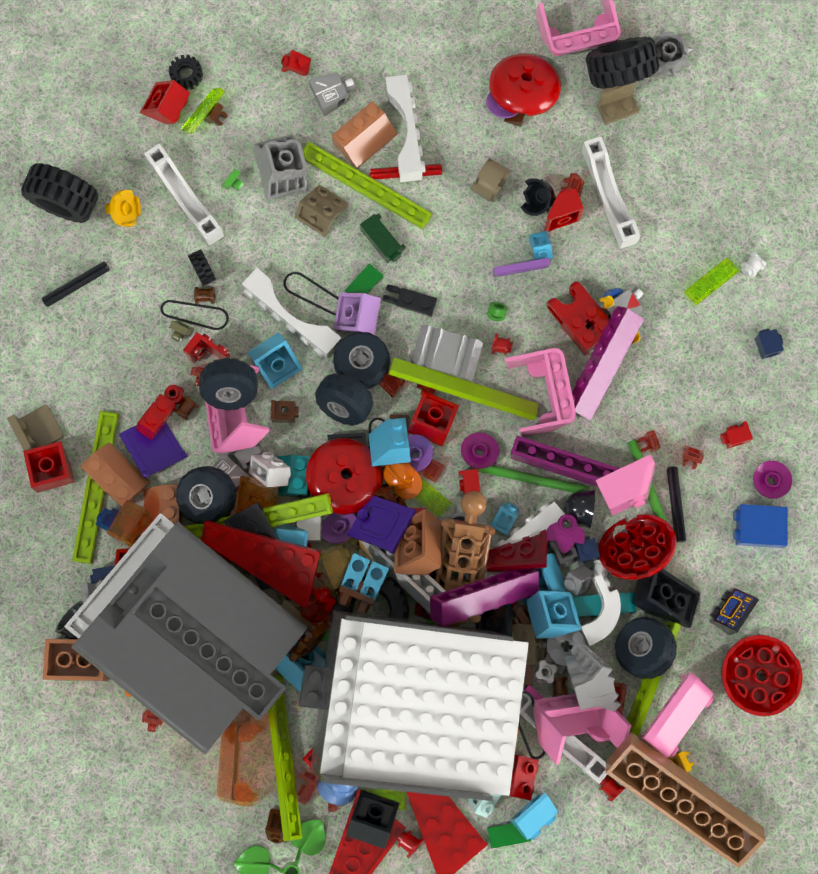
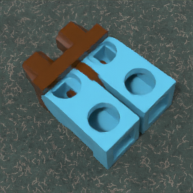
[338,553,390,614]

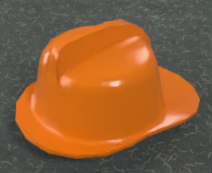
[383,462,422,499]

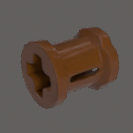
[194,287,215,304]
[174,396,199,421]
[552,677,569,697]

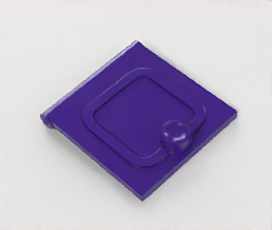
[119,423,187,478]
[347,495,416,554]

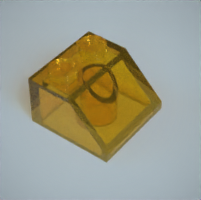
[320,544,351,594]

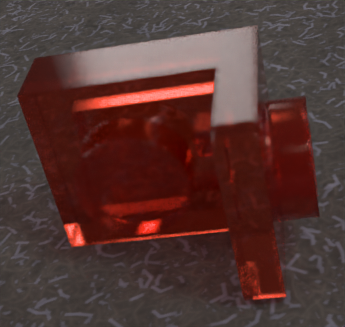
[297,771,318,805]

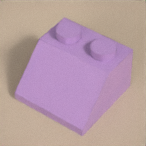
[333,293,381,335]

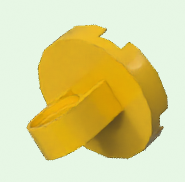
[104,190,141,227]

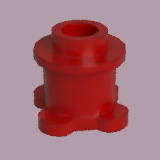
[491,333,513,356]
[164,385,184,405]
[599,775,625,801]
[397,830,424,859]

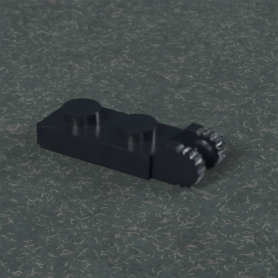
[382,284,437,317]

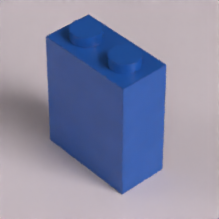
[733,504,788,548]

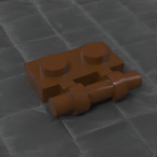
[289,621,330,662]

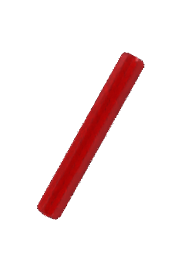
[370,164,442,179]

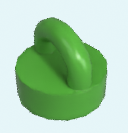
[487,302,508,321]

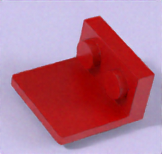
[183,332,230,364]

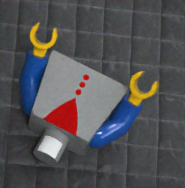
[598,287,643,344]

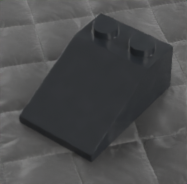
[632,569,700,628]

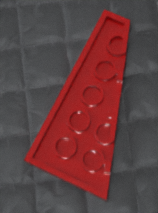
[201,520,321,610]
[329,789,406,874]
[406,792,488,874]

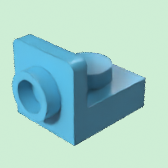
[529,231,553,260]
[490,502,520,535]

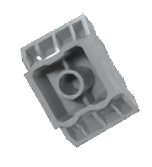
[254,135,307,200]
[411,325,483,382]
[565,642,621,712]

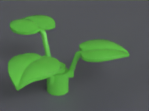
[234,819,326,874]

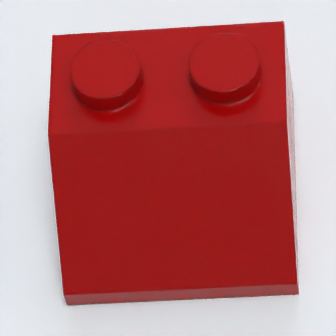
[140,80,190,124]
[544,188,584,232]
[407,391,459,447]
[23,441,75,493]

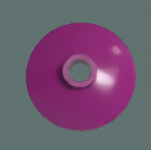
[461,432,499,469]
[753,461,792,499]

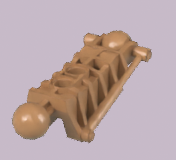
[426,491,495,626]

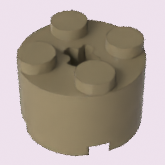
[470,157,511,202]

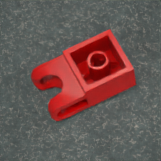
[546,281,610,356]

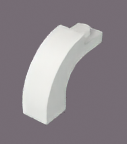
[580,574,621,646]

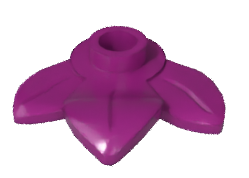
[547,514,585,554]

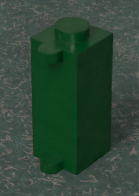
[360,213,406,263]

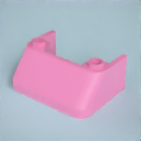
[535,0,621,56]
[505,348,576,437]
[205,365,270,454]
[596,455,655,516]
[638,672,714,758]
[533,694,631,764]

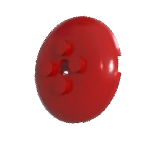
[489,53,561,116]
[306,438,383,515]
[598,514,677,580]
[721,635,803,716]

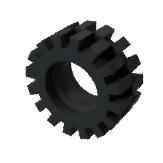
[169,55,203,90]
[188,249,216,286]

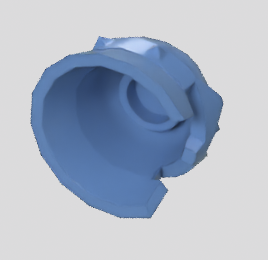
[317,778,357,805]

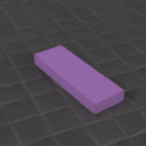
[492,258,550,277]

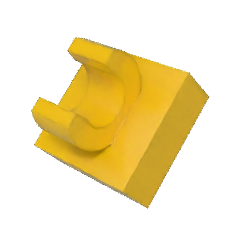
[668,751,694,772]

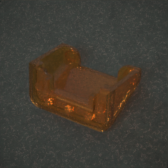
[217,720,263,807]

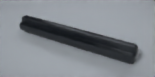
[42,261,110,307]
[667,466,686,543]

